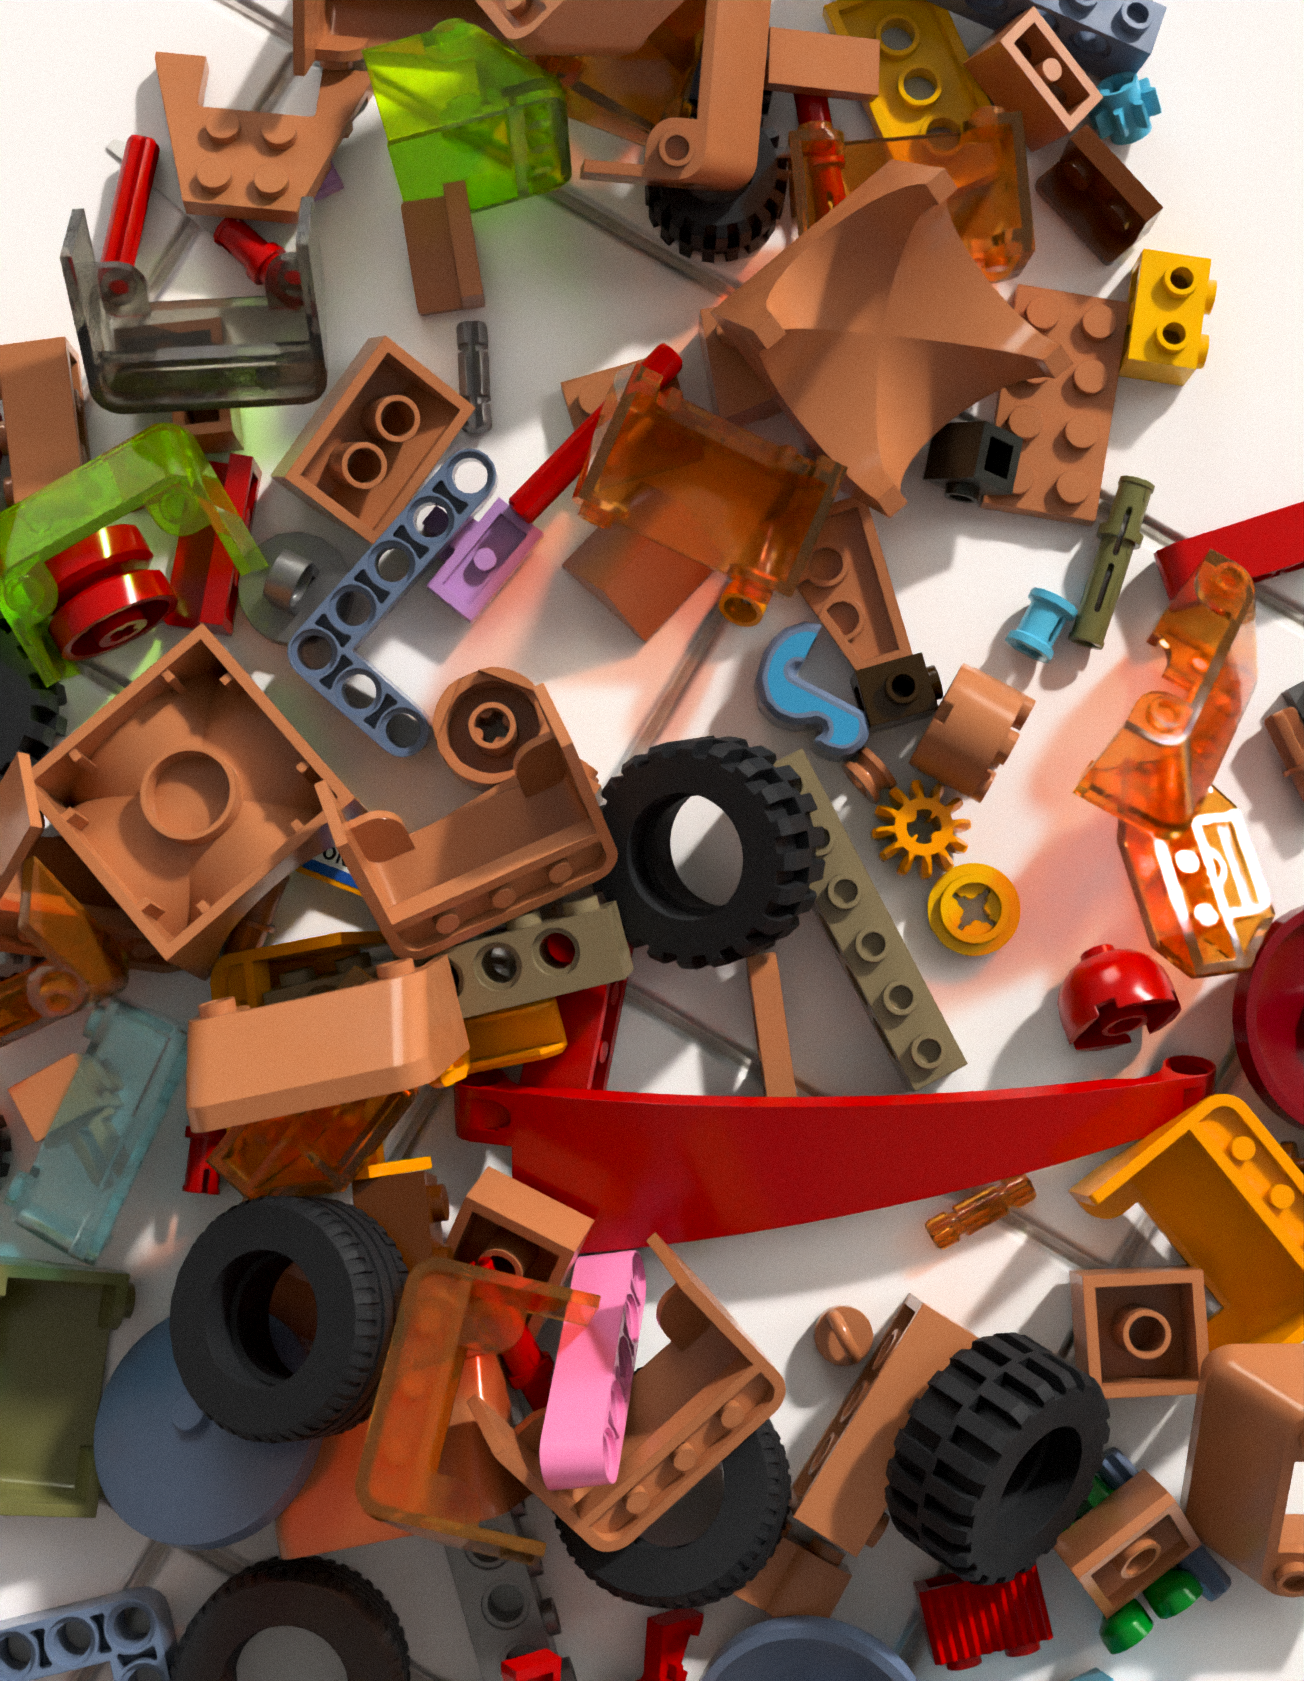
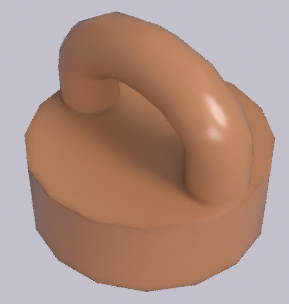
[813,1304,873,1366]

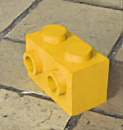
[1119,248,1217,386]

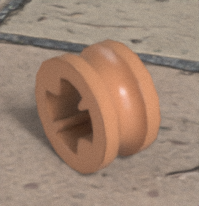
[841,746,897,804]

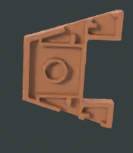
[155,51,375,225]

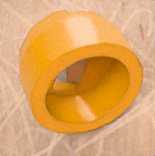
[719,576,769,627]

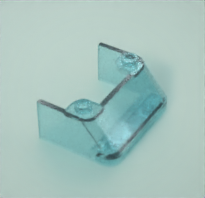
[3,995,188,1267]

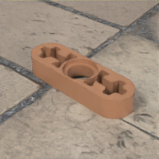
[746,952,797,1097]

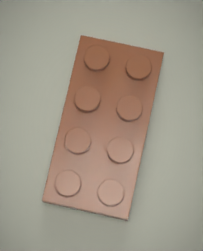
[980,284,1130,527]

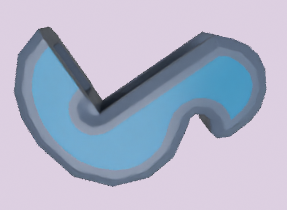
[753,621,869,762]

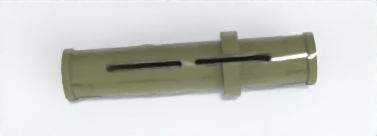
[1068,475,1155,650]

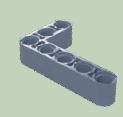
[287,448,498,757]
[0,1586,178,1681]

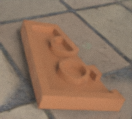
[755,497,913,671]

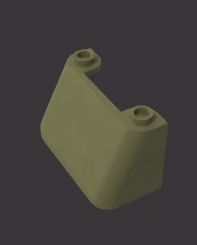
[0,1255,136,1518]

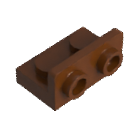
[1034,124,1164,266]

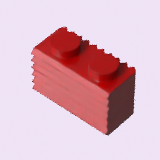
[913,1565,1054,1671]

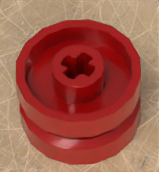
[23,524,179,661]

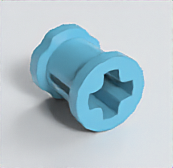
[1005,587,1078,663]

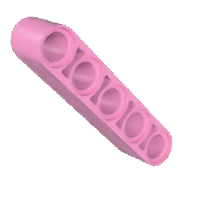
[539,1249,646,1491]

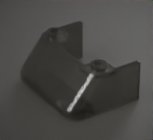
[59,196,328,414]

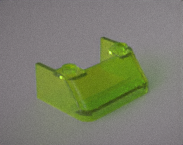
[361,18,572,214]
[0,422,269,688]

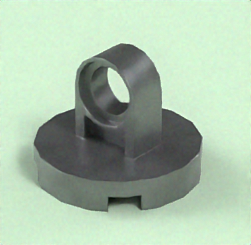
[238,532,355,647]

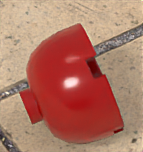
[1057,944,1182,1052]

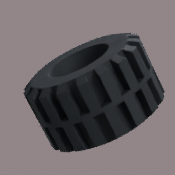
[645,104,789,263]

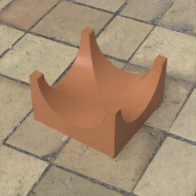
[710,159,1073,518]
[32,623,369,981]

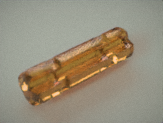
[925,1174,1037,1250]

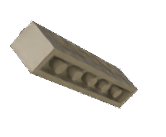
[773,748,968,1092]
[262,895,634,1019]

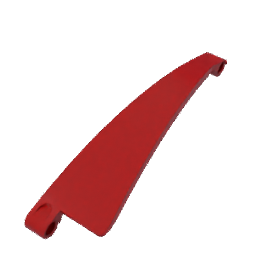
[453,1055,1216,1254]

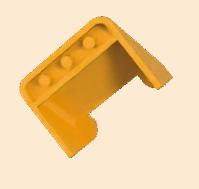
[1068,1094,1304,1353]

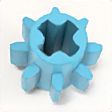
[1088,71,1162,145]

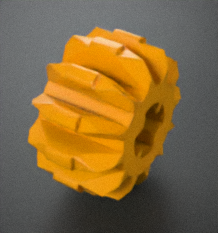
[870,780,971,880]

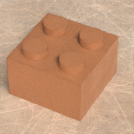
[437,1166,594,1340]
[1069,1264,1209,1399]

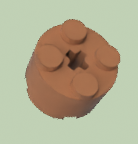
[908,663,1036,803]
[433,667,550,792]

